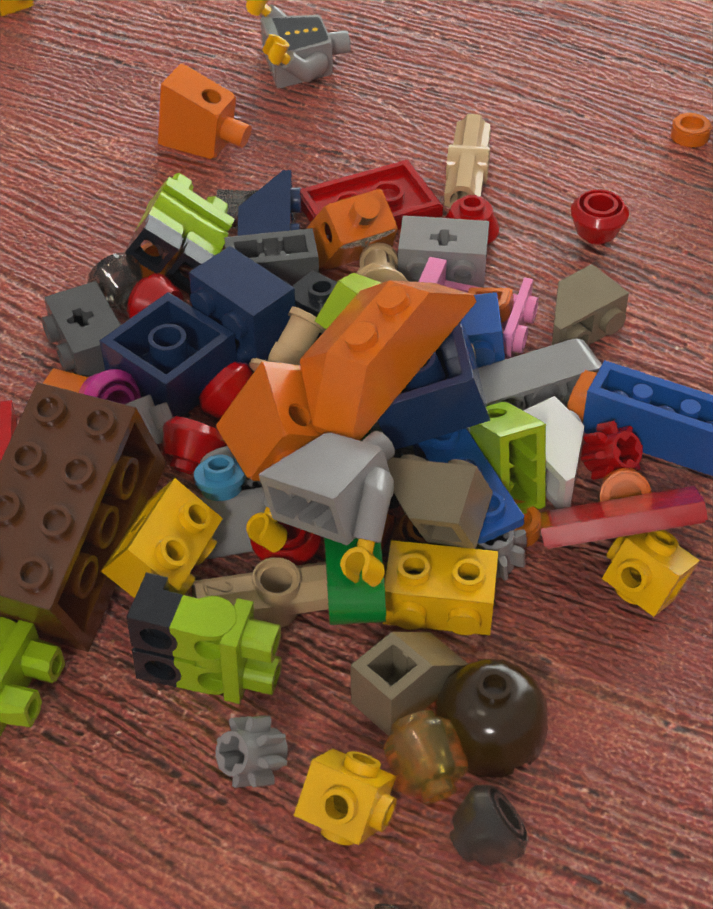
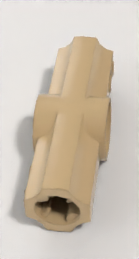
[444,114,491,208]
[192,558,328,628]

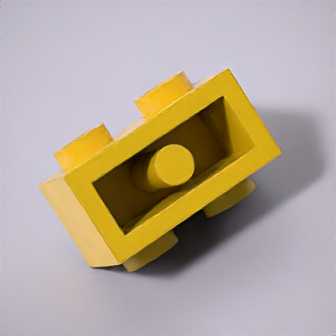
[101,478,223,598]
[383,540,498,635]

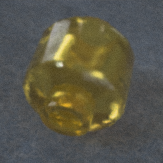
[383,710,469,804]

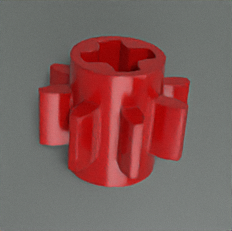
[580,421,643,480]

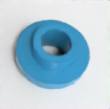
[194,454,246,501]

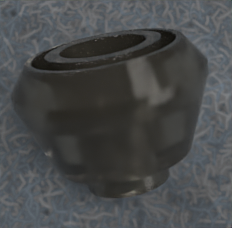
[87,252,144,310]
[450,785,529,866]

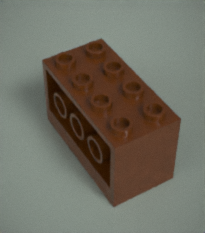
[0,382,166,652]

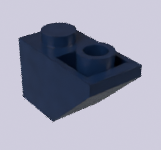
[237,170,301,236]

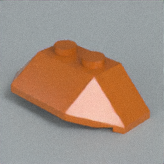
[300,280,476,441]

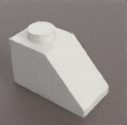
[523,396,584,509]

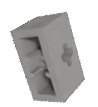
[398,215,489,288]

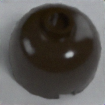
[434,659,548,778]

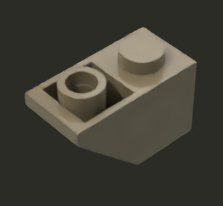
[551,264,629,345]
[387,455,493,549]
[351,632,468,738]

